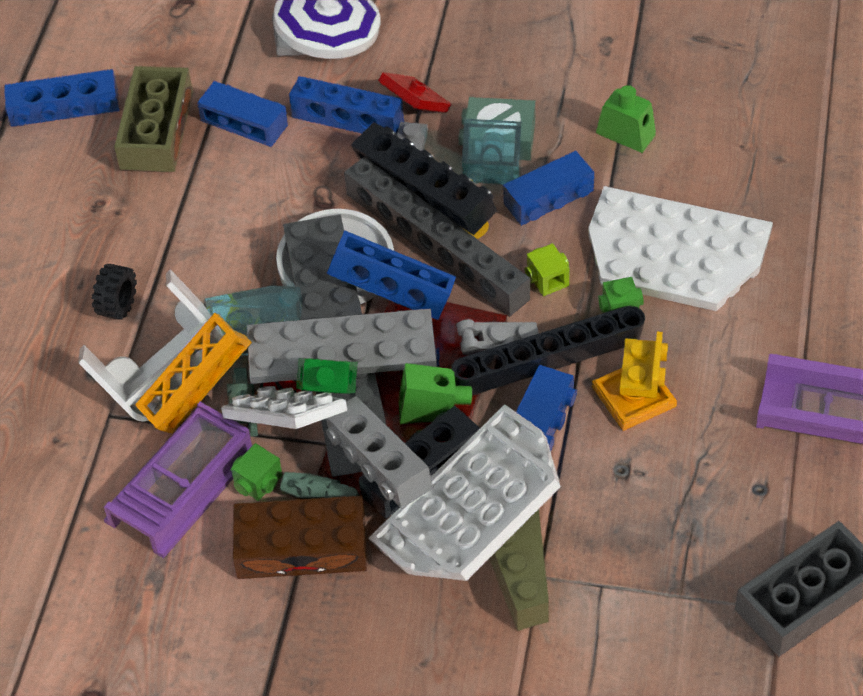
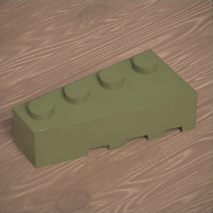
[489,509,549,631]

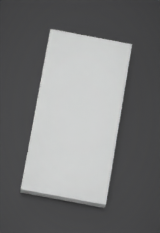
[221,386,348,429]

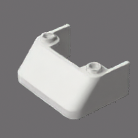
[78,269,224,422]

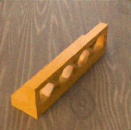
[135,313,252,434]

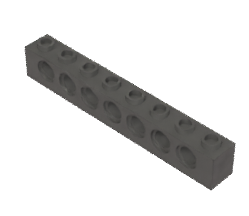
[344,156,530,317]

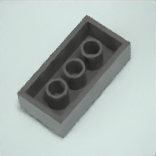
[735,521,863,657]

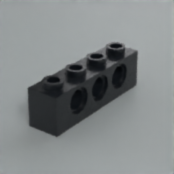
[359,406,480,519]

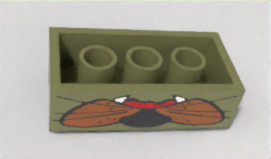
[114,66,193,172]

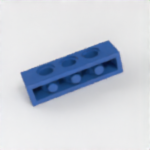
[4,69,120,127]
[289,76,404,135]
[327,230,456,320]

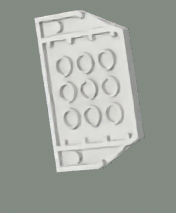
[588,186,773,311]
[369,405,561,581]

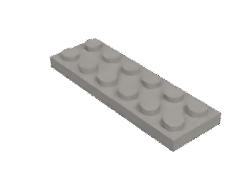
[247,309,437,384]

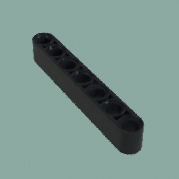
[452,306,645,396]

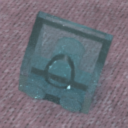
[462,119,522,185]

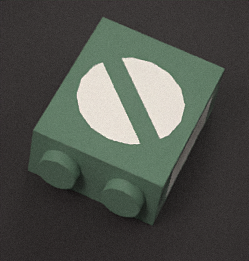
[459,97,536,161]

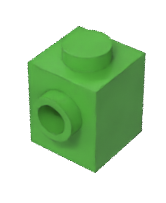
[598,277,644,313]
[231,443,283,501]

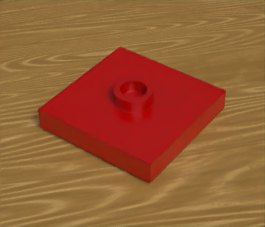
[378,72,452,113]

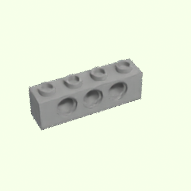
[326,396,433,509]

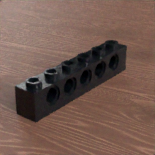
[351,122,497,235]

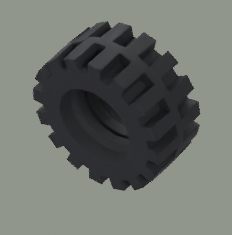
[92,264,137,320]

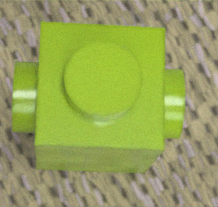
[524,243,570,297]

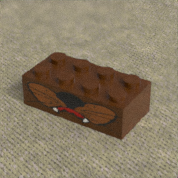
[233,496,367,579]

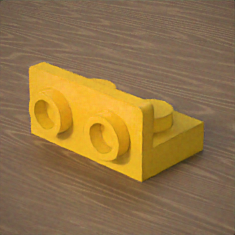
[620,331,668,398]

